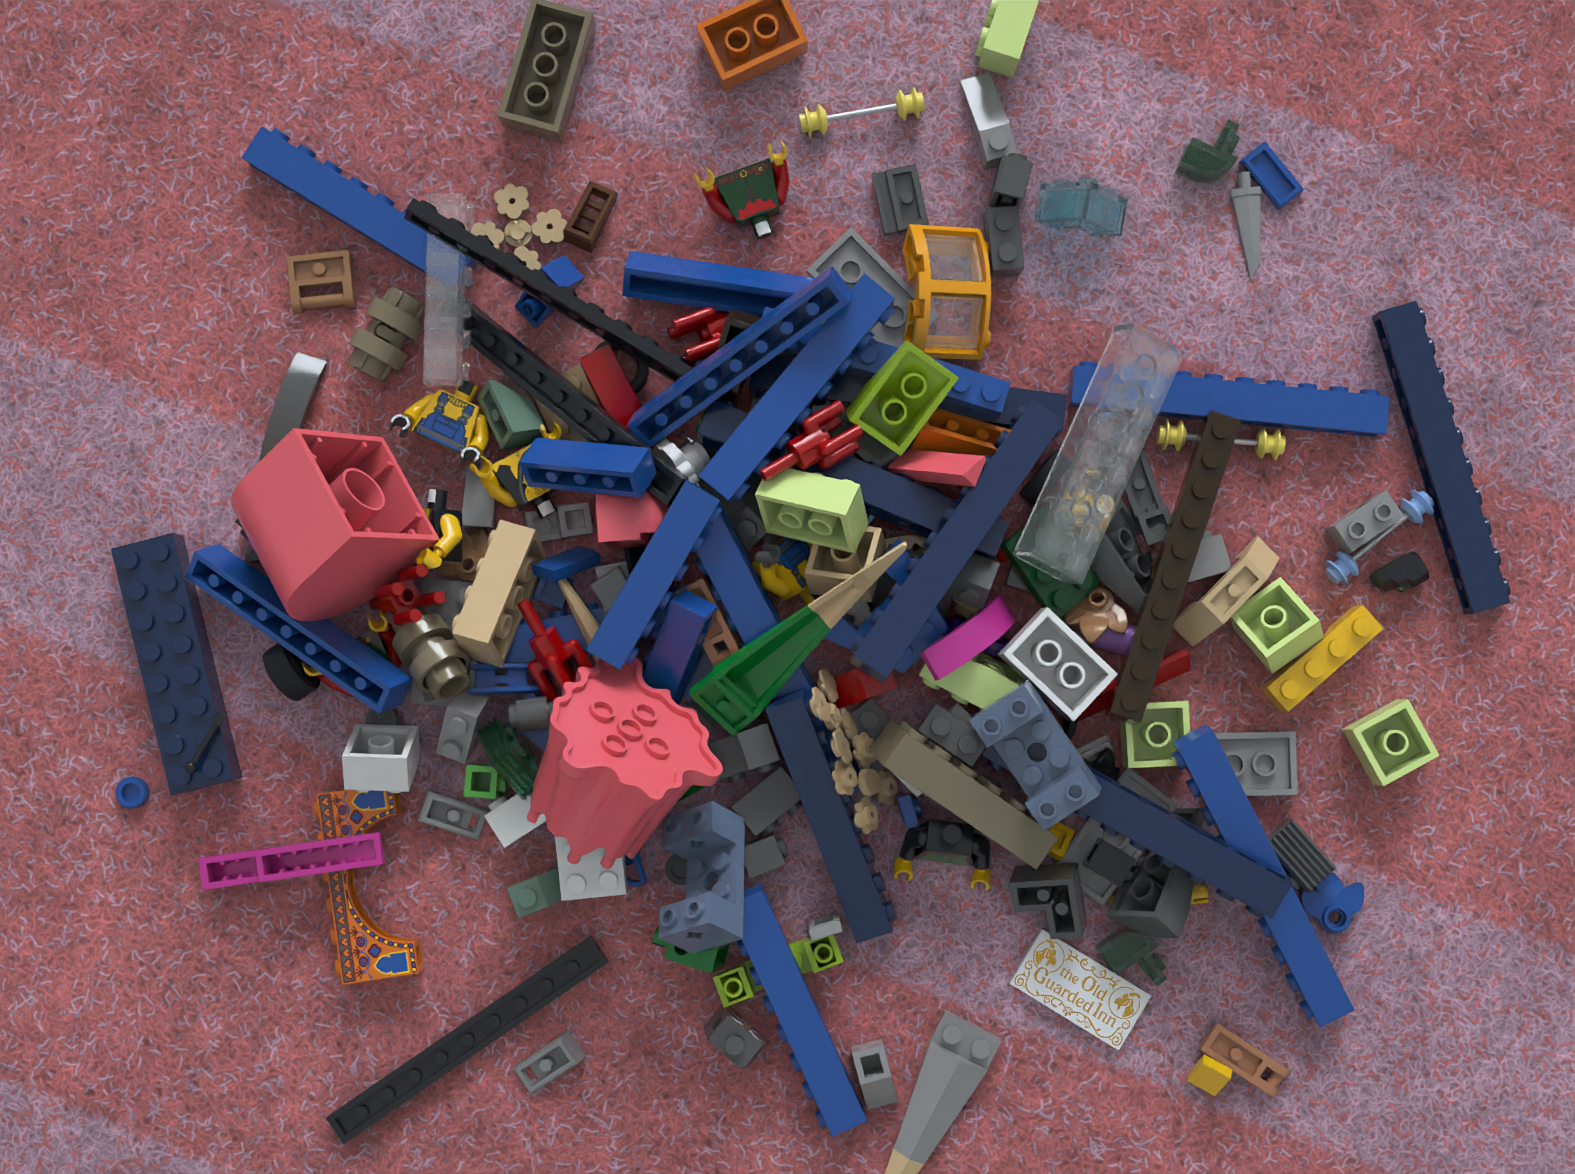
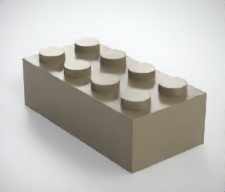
[497,0,596,143]

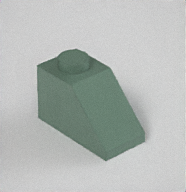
[477,380,544,450]
[507,867,562,918]

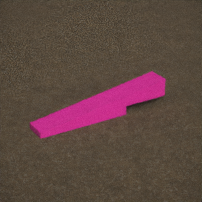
[198,832,385,890]

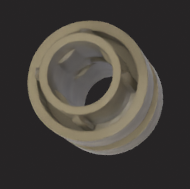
[348,287,425,382]
[392,607,470,700]

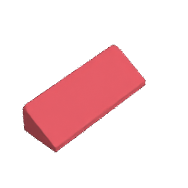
[888,449,987,487]

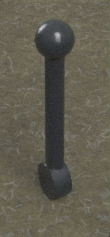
[184,713,226,774]

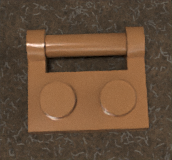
[286,250,357,314]

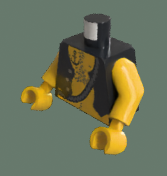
[469,420,562,519]
[416,489,463,570]

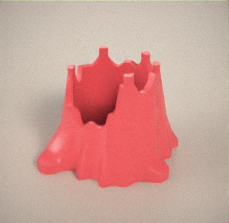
[527,657,723,869]

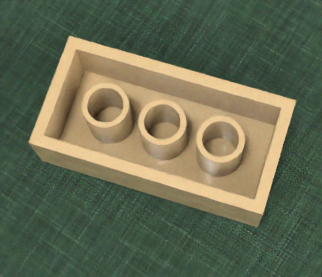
[452,520,548,668]

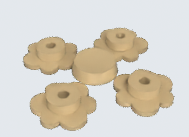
[471,183,567,270]
[809,668,858,763]
[832,732,898,834]

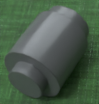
[509,696,553,732]

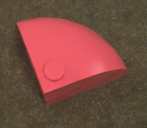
[596,489,671,549]

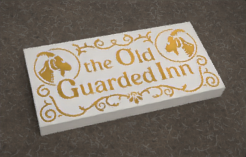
[1009,928,1151,1050]

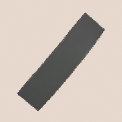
[259,352,328,462]
[1105,418,1171,546]

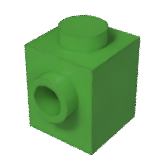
[464,763,509,799]

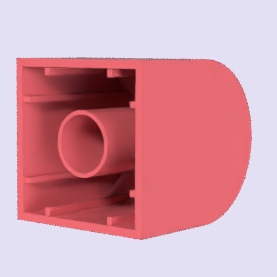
[231,428,440,621]

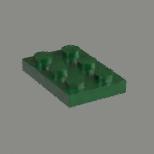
[1000,507,1101,618]

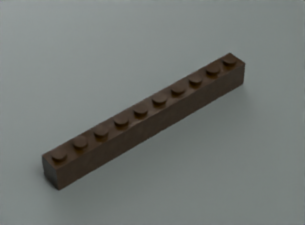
[1105,410,1241,725]

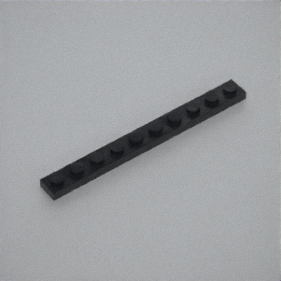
[404,198,692,382]
[437,291,689,505]
[326,935,609,1144]

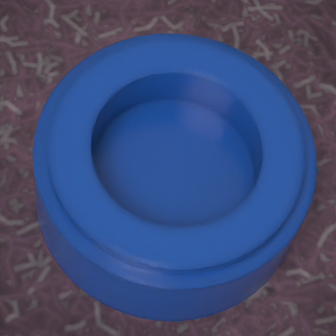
[115,777,150,808]

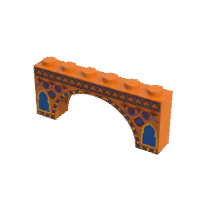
[313,790,424,985]

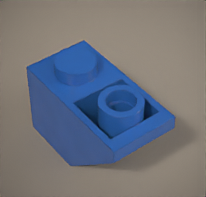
[514,255,585,329]

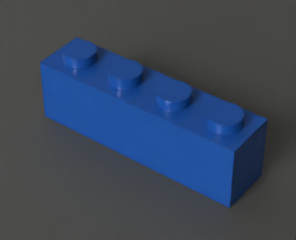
[519,438,657,498]
[642,589,718,705]

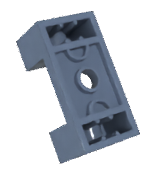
[969,679,1102,831]
[658,801,745,954]

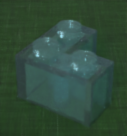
[1034,177,1128,237]

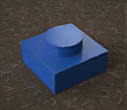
[533,577,575,610]
[896,793,922,829]

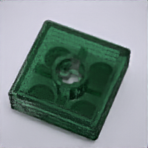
[477,717,539,800]

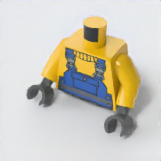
[389,379,490,469]
[752,536,822,605]

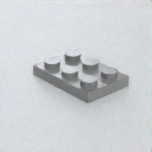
[1215,731,1298,796]

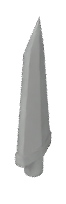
[1229,172,1262,281]

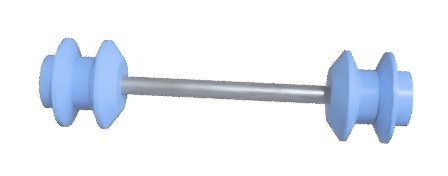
[1325,490,1434,585]

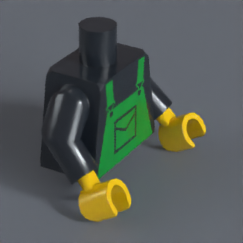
[893,819,991,891]

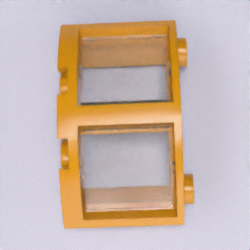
[902,224,991,360]

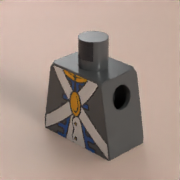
[703,1004,770,1069]

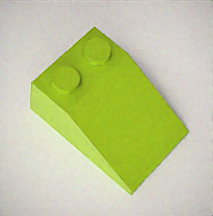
[845,340,959,456]

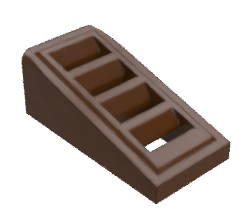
[563,181,618,253]

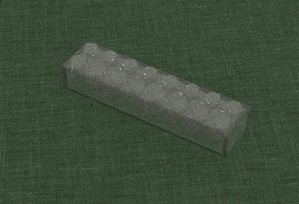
[1012,323,1185,584]

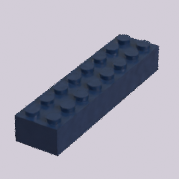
[111,533,243,795]

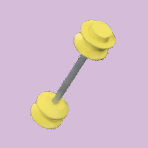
[799,87,925,138]
[1156,419,1286,460]

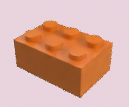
[696,0,808,92]

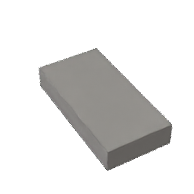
[808,913,843,941]

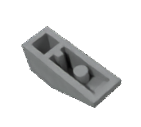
[960,73,1017,170]

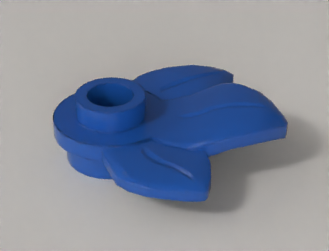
[1301,872,1364,933]

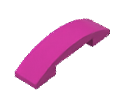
[920,592,1016,681]

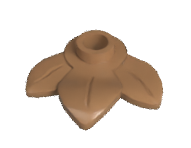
[435,528,489,582]
[1064,586,1128,644]

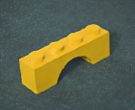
[1259,604,1384,712]

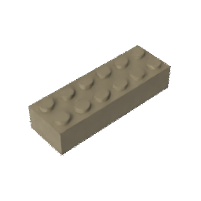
[869,720,1058,869]

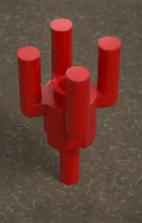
[667,307,762,366]
[759,400,863,481]
[369,564,446,626]
[516,598,594,702]

